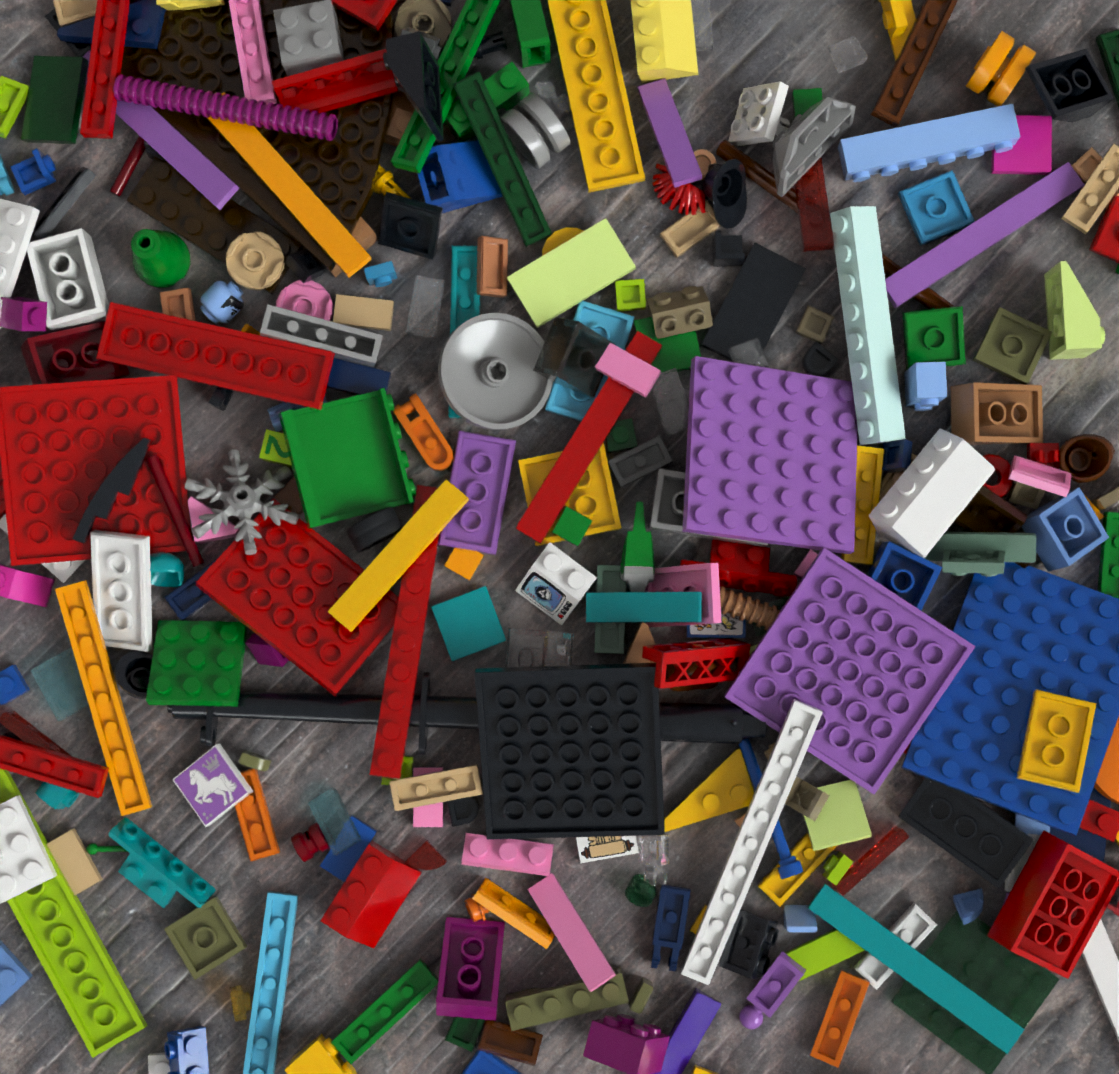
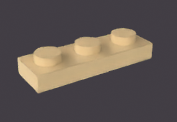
[1061,144,1119,234]
[390,764,483,811]

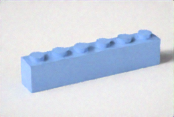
[838,104,1020,182]

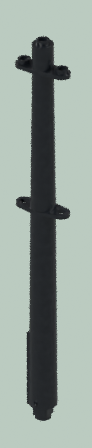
[167,672,766,755]

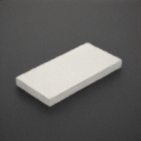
[90,530,153,652]

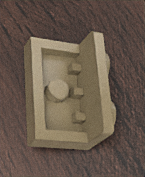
[646,286,713,339]

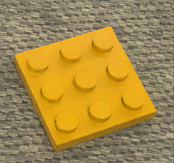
[518,443,622,547]

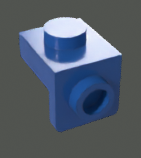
[11,148,56,195]

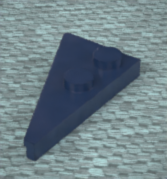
[57,0,166,49]

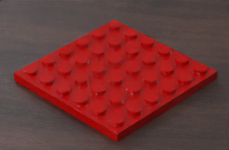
[0,375,191,566]

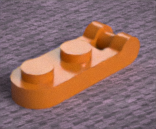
[393,393,454,471]

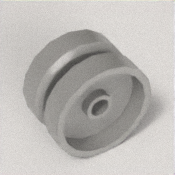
[500,93,570,169]

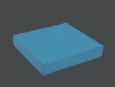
[898,170,975,246]

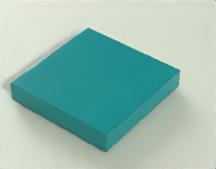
[431,586,507,662]

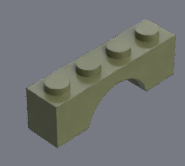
[505,966,629,1031]

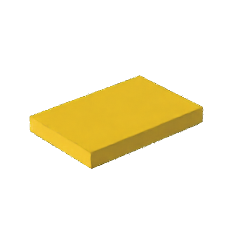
[1016,689,1097,793]

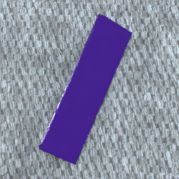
[653,988,722,1074]

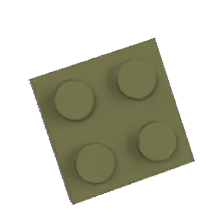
[972,307,1052,385]
[164,896,247,980]

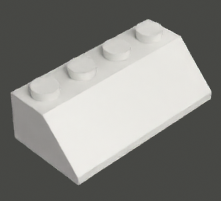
[869,428,995,558]

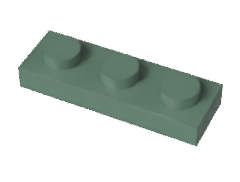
[594,565,626,654]

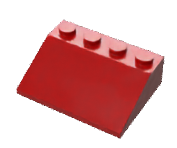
[987,830,1119,979]

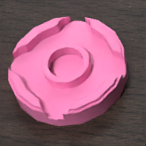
[276,280,334,321]

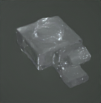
[638,834,669,886]

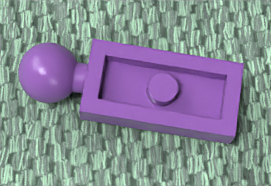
[739,951,806,1029]

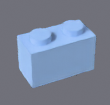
[904,362,947,411]

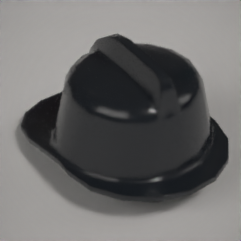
[703,159,747,229]
[115,651,153,699]

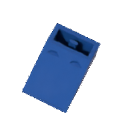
[417,141,503,213]

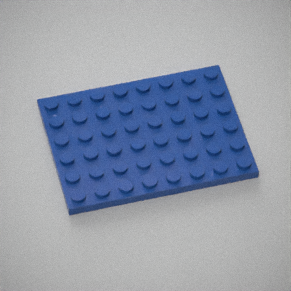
[901,562,1119,836]

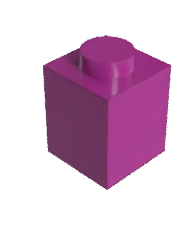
[0,297,47,331]

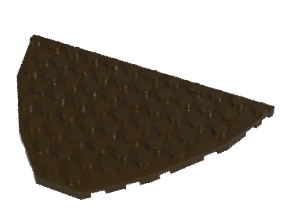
[90,0,393,272]

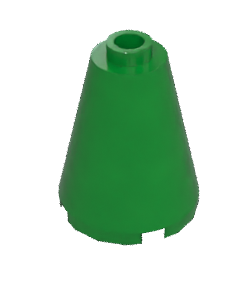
[131,229,191,288]

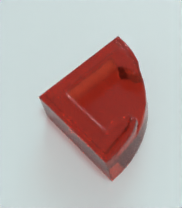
[405,840,447,870]

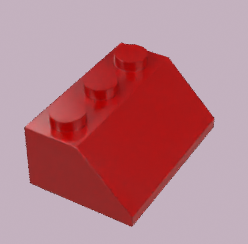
[320,840,422,948]

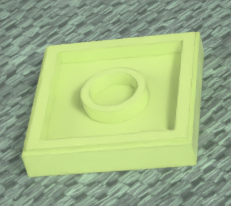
[803,779,872,851]

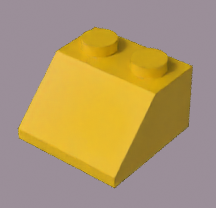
[284,1034,357,1074]

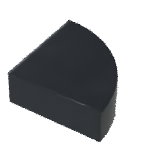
[209,387,234,411]

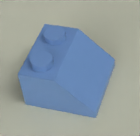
[1021,487,1109,572]

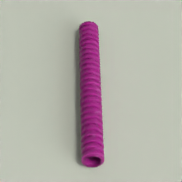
[113,74,338,141]

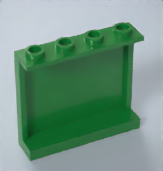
[279,388,416,528]

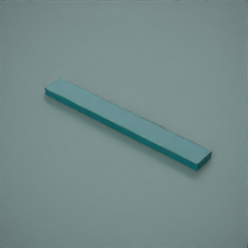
[807,883,1025,1054]

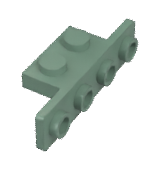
[916,532,1036,577]

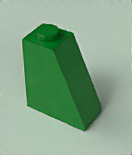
[509,0,551,68]

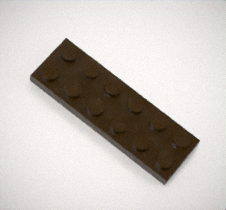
[127,157,303,295]

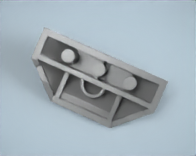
[772,97,856,197]

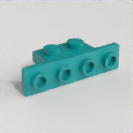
[108,817,216,908]

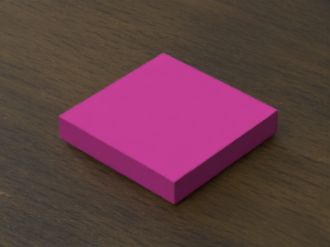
[991,115,1052,175]

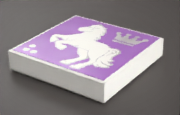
[172,743,253,827]

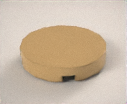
[226,231,284,290]

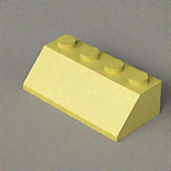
[631,0,699,83]

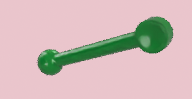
[86,843,128,855]

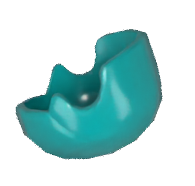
[150,552,185,587]

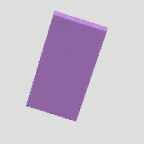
[438,431,516,555]

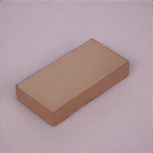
[477,236,508,298]

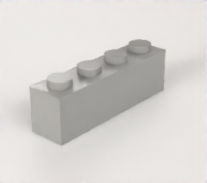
[260,304,383,368]

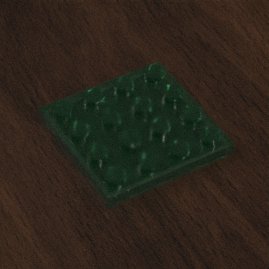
[891,911,1060,1074]

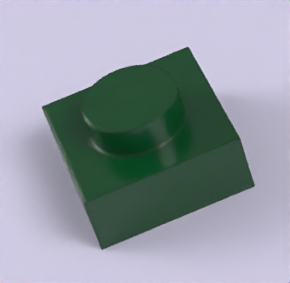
[606,418,637,453]

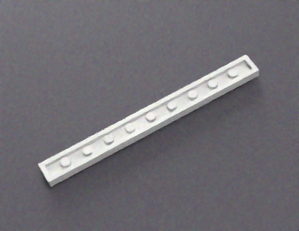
[681,699,823,985]

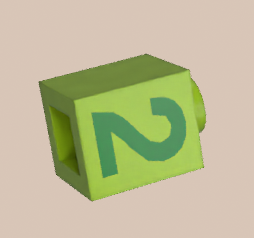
[259,429,292,468]

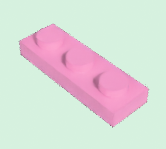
[461,833,554,876]

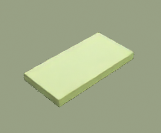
[507,218,636,328]

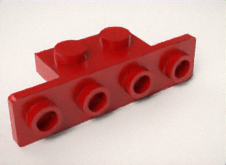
[680,539,797,597]

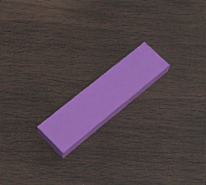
[638,78,702,188]

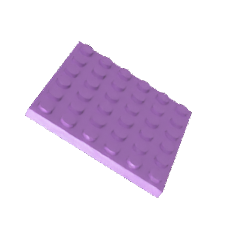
[682,356,858,554]
[724,547,976,795]

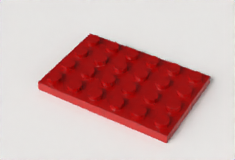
[196,498,399,696]

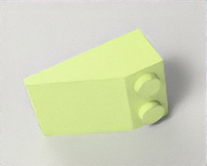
[1044,261,1105,360]

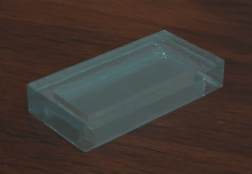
[308,788,362,855]

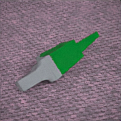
[620,502,655,592]

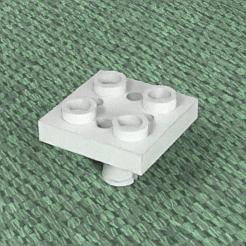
[728,81,790,147]

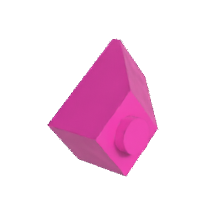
[0,564,55,607]

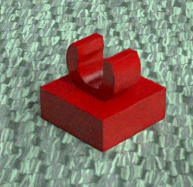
[1027,443,1059,469]

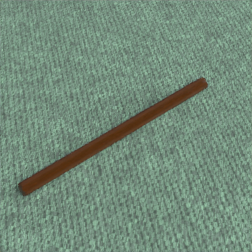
[716,140,954,309]

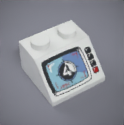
[515,542,597,626]

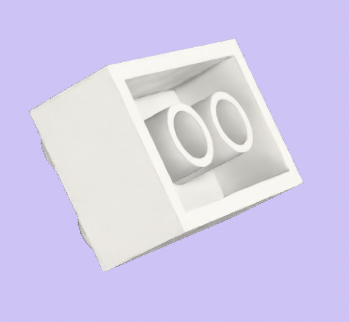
[27,228,109,332]

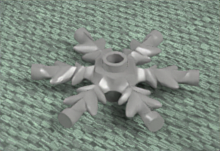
[185,449,299,555]

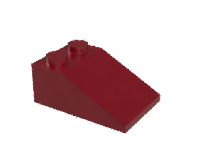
[21,321,130,385]

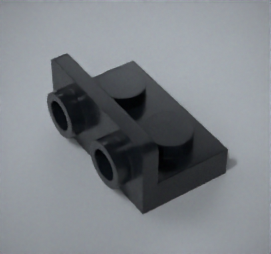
[719,909,779,979]

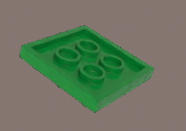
[146,620,248,707]

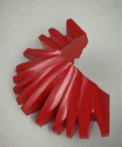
[652,164,706,215]

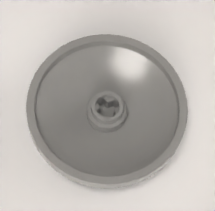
[438,313,553,431]

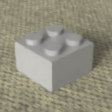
[273,0,344,76]

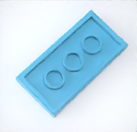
[545,301,635,421]

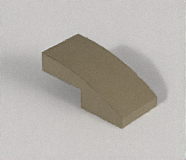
[785,776,830,821]

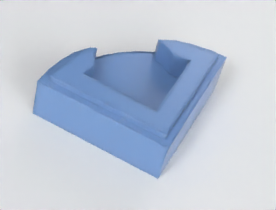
[953,888,984,925]

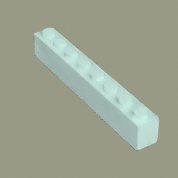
[830,206,906,445]

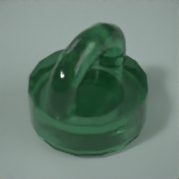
[625,874,656,907]

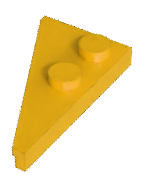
[664,748,754,832]

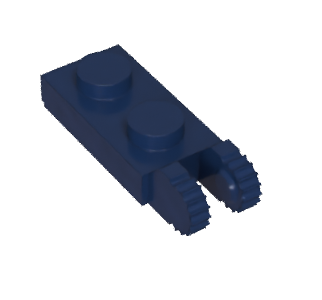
[650,884,691,972]

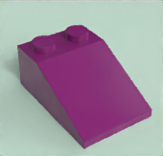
[436,917,505,1021]

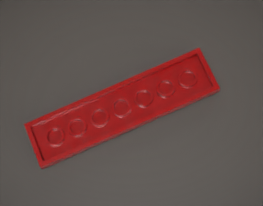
[96,302,335,410]

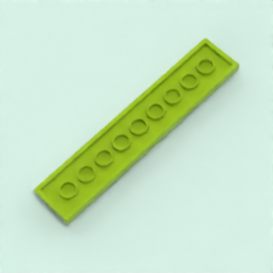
[0,768,148,1058]

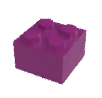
[583,1013,670,1074]

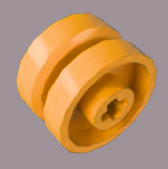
[966,31,1037,107]

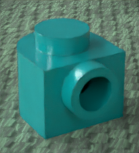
[35,782,79,809]

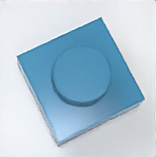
[364,261,397,287]

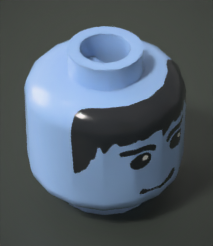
[200,280,244,324]

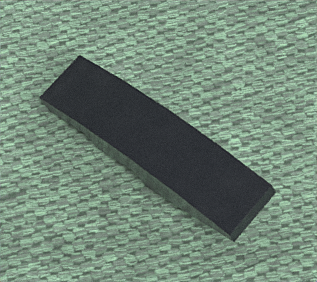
[73,437,151,543]

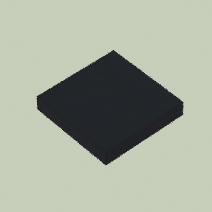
[378,192,443,260]

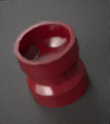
[291,822,331,862]

